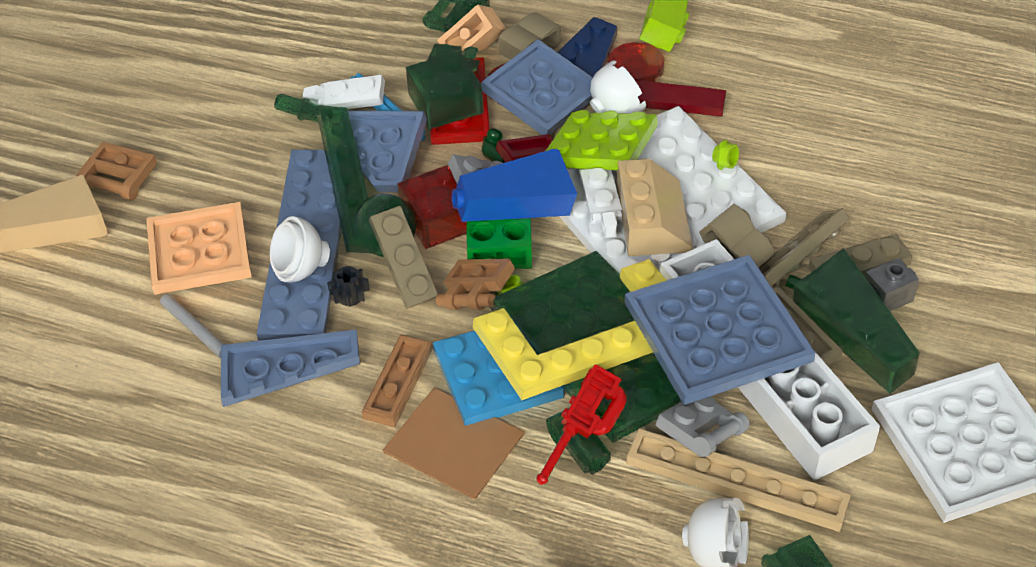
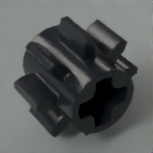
[327,266,370,307]

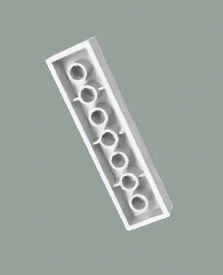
[660,239,880,481]

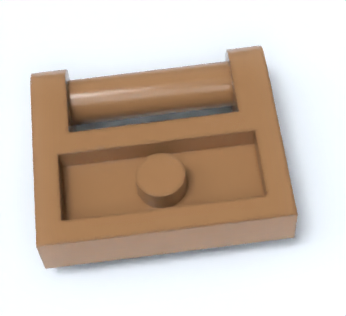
[76,142,157,200]

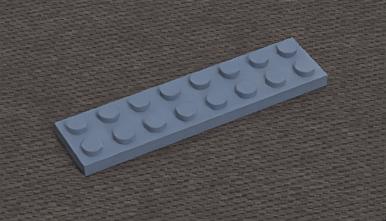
[257,149,352,341]

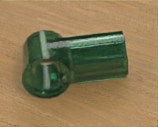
[546,407,611,475]

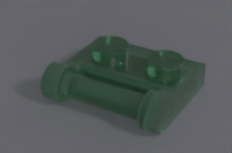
[422,0,490,33]

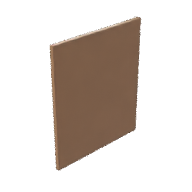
[382,387,525,500]

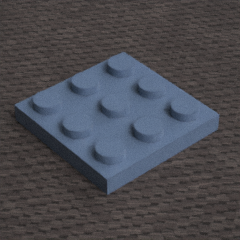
[480,39,593,135]

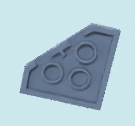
[335,111,427,193]

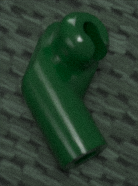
[481,128,505,163]

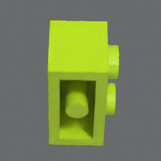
[639,0,690,52]

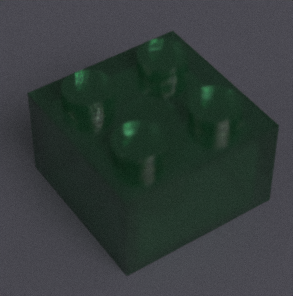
[405,51,484,129]

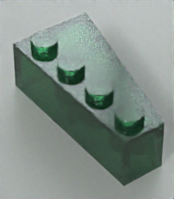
[793,248,920,394]

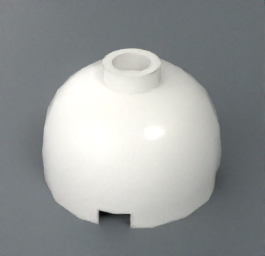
[590,60,646,114]
[682,498,749,567]

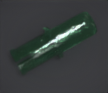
[274,94,333,126]

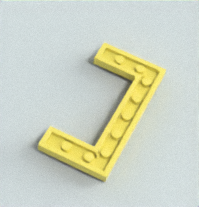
[473,259,667,400]

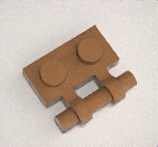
[436,259,515,310]

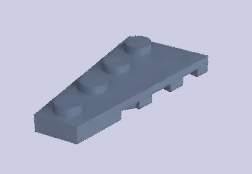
[221,329,360,407]

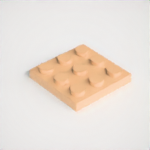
[146,202,252,295]

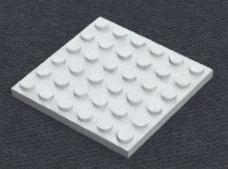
[559,106,786,294]

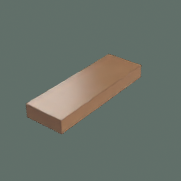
[361,334,432,427]

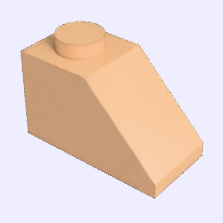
[437,5,506,59]

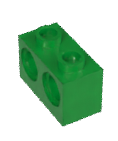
[467,219,532,269]

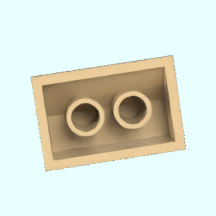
[617,159,693,256]

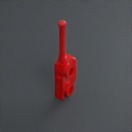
[536,364,627,485]

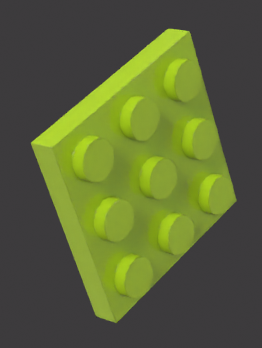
[546,110,658,170]

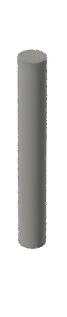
[160,294,225,358]

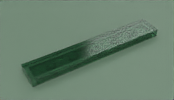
[316,105,380,254]

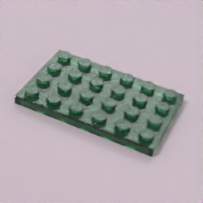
[490,251,681,443]

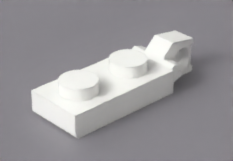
[303,75,385,112]
[580,168,622,239]

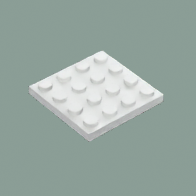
[871,362,1036,523]

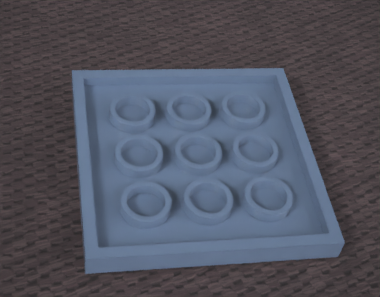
[625,255,816,405]

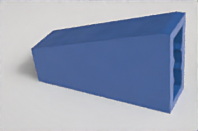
[452,149,577,222]

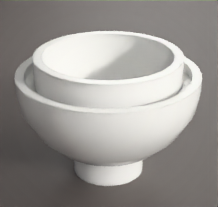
[270,216,330,283]

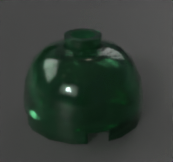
[351,193,417,257]

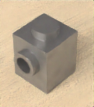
[861,258,919,314]

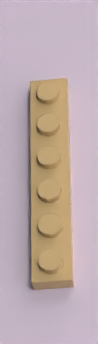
[626,428,851,532]

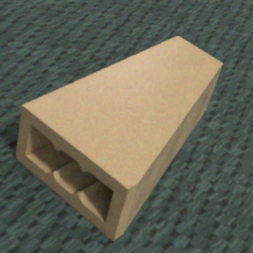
[0,174,108,253]

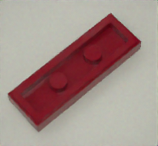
[638,80,726,117]

